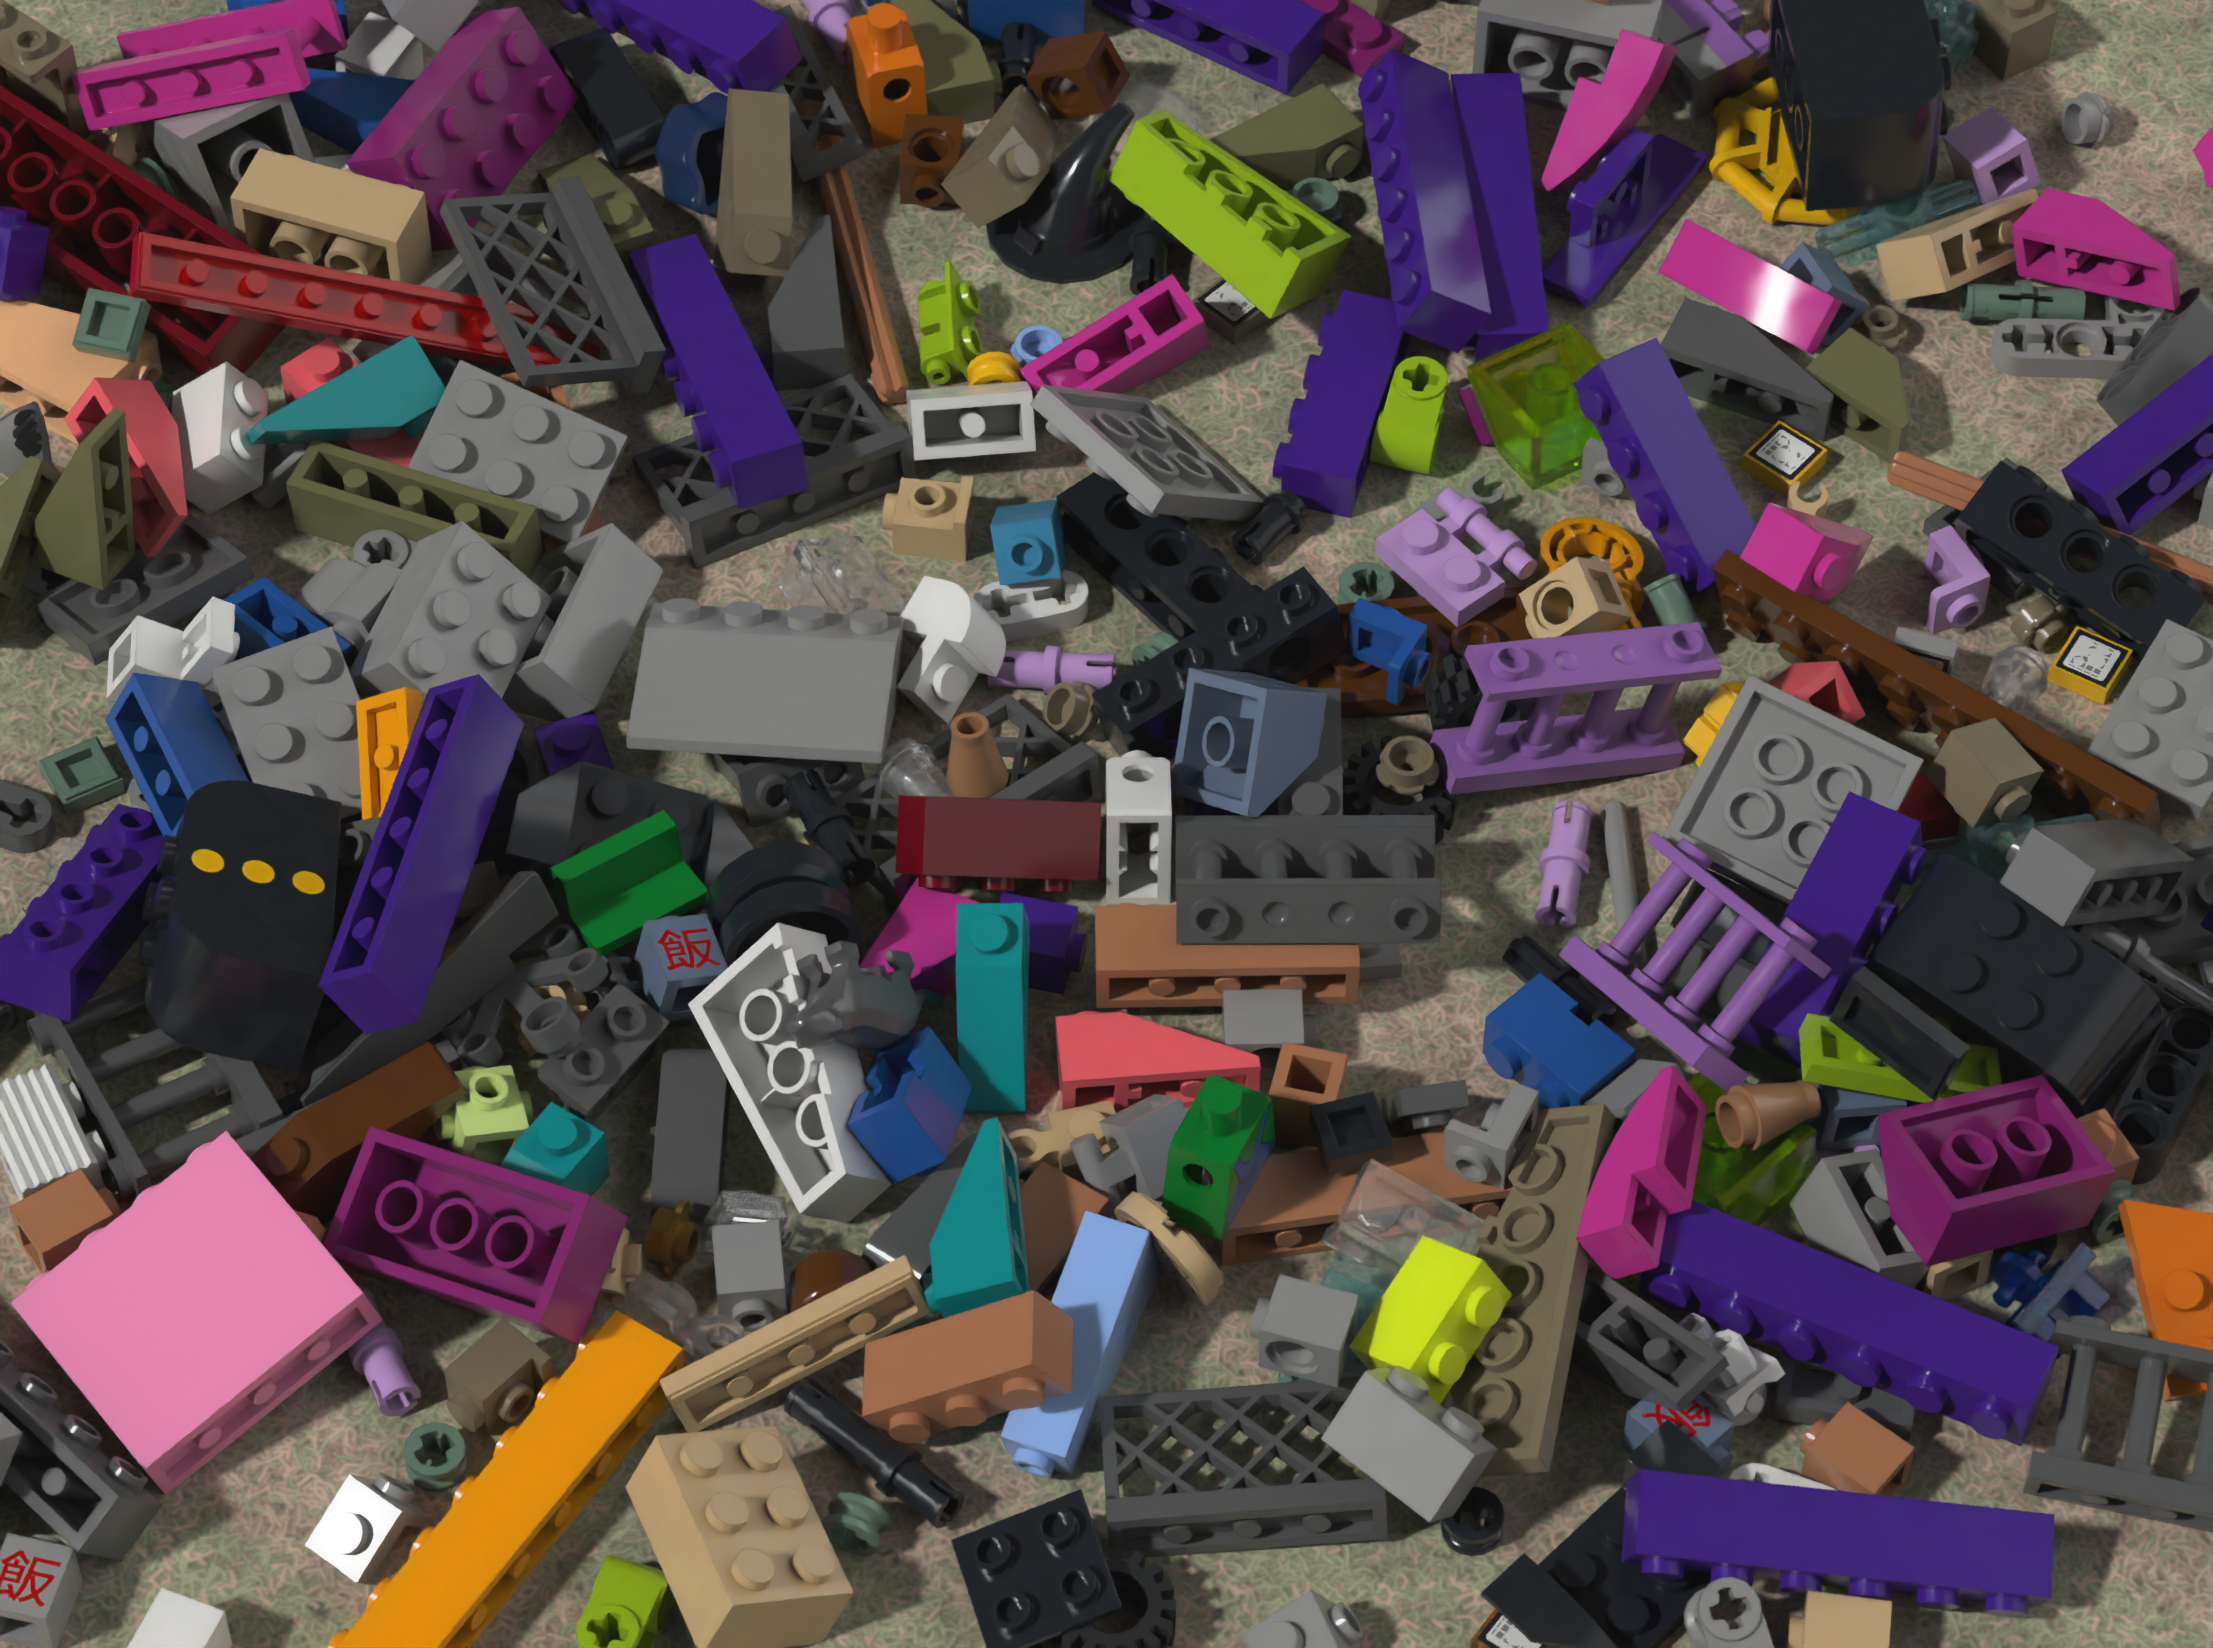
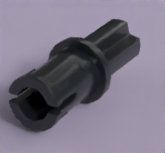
[1502,936,1618,1028]

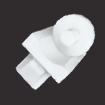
[1678,1313,1785,1426]

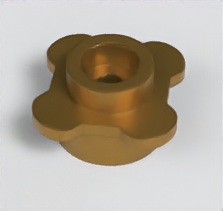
[644,1200,700,1278]

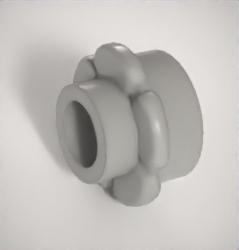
[2061,91,2113,149]

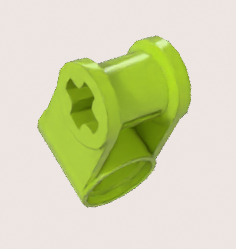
[1370,356,1448,475]
[576,1555,675,1648]

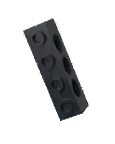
[1956,460,2207,662]
[1056,472,1264,642]
[1092,566,1348,760]

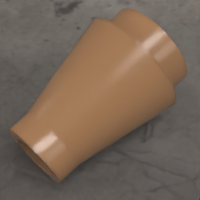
[945,712,1009,798]
[1715,1079,1821,1150]

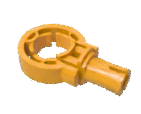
[1535,517,1645,631]

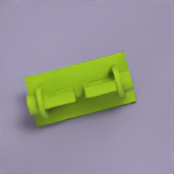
[917,261,983,385]

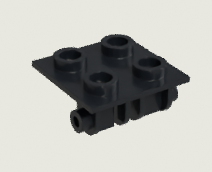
[951,1489,1123,1648]

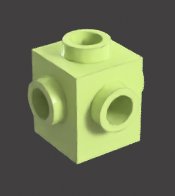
[433,1065,533,1167]

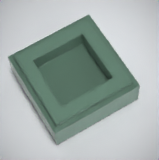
[72,288,151,363]
[39,736,125,817]

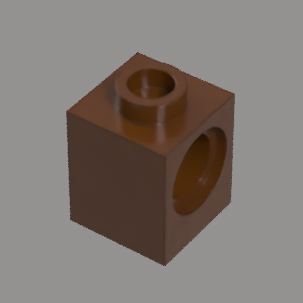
[1026,31,1130,120]
[899,114,965,208]

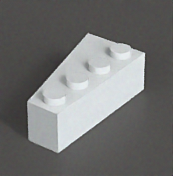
[688,923,892,1223]

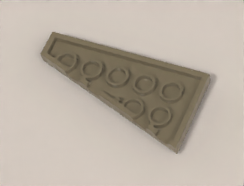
[1353,1103,1615,1479]

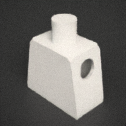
[1105,750,1172,904]

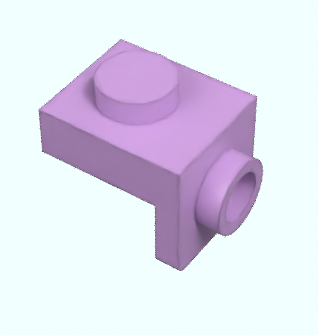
[1924,525,1991,635]

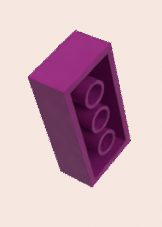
[346,7,579,251]
[323,1126,628,1345]

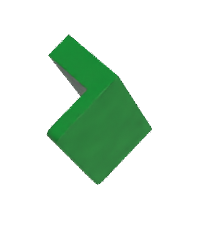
[551,810,708,956]

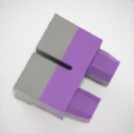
[1659,0,1769,119]

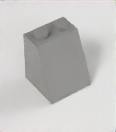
[140,93,316,237]

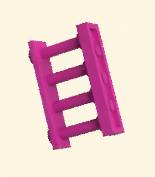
[71,0,348,131]

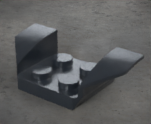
[505,761,754,917]
[1481,1419,1720,1648]

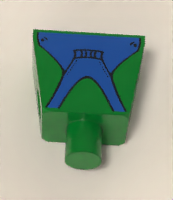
[1162,1075,1276,1241]

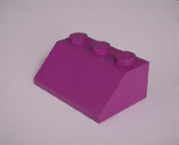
[1877,1075,2116,1267]

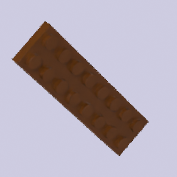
[1713,549,2162,837]

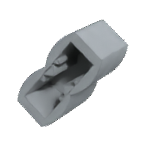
[292,558,403,658]

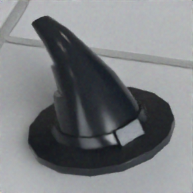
[986,102,1146,284]

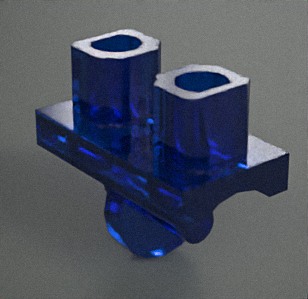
[1991,1242,2111,1360]

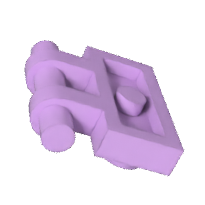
[1375,487,1537,628]

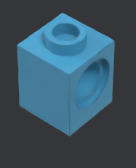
[990,499,1068,585]

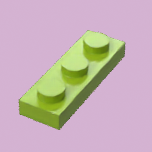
[1799,1013,2002,1103]

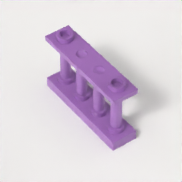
[1429,622,1722,795]
[1559,831,1832,1092]

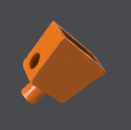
[845,3,928,149]

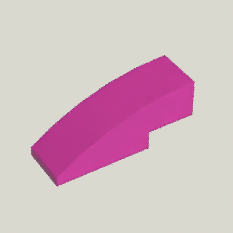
[1538,29,1678,193]
[1658,219,1842,355]
[1576,1066,1708,1280]

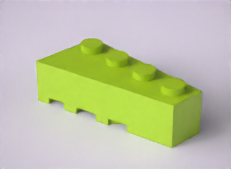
[1108,109,1352,319]

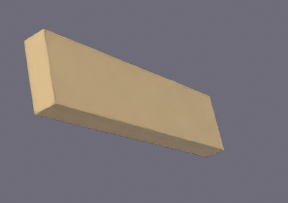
[659,1255,931,1433]

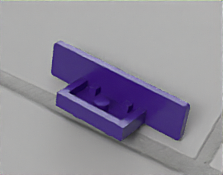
[1542,127,1706,306]

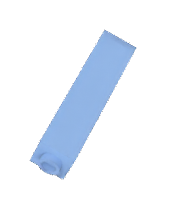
[1000,1211,1161,1478]

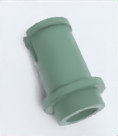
[1643,573,1709,642]

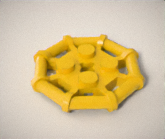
[1709,76,1887,232]

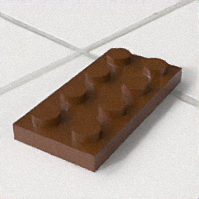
[1293,586,1533,718]

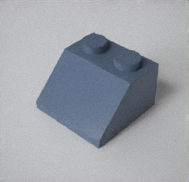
[1171,668,1327,817]

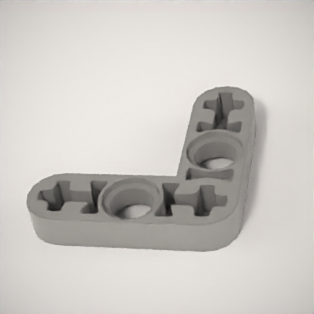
[1990,295,2164,379]

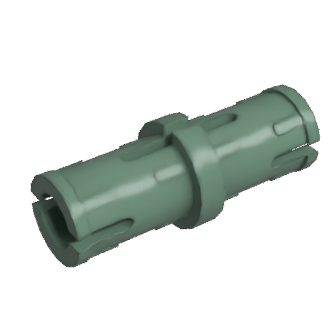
[1959,280,2085,321]

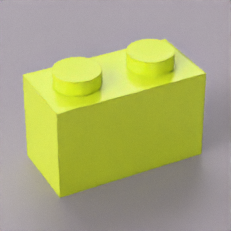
[1349,1236,1512,1404]

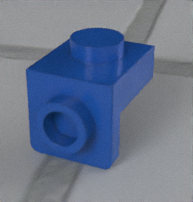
[1346,598,1432,706]

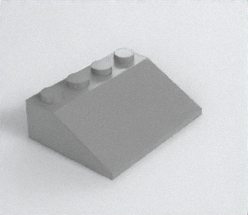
[626,598,904,764]

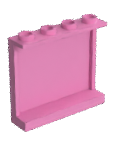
[11,1131,383,1495]

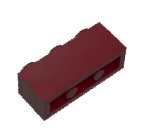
[895,795,1101,892]

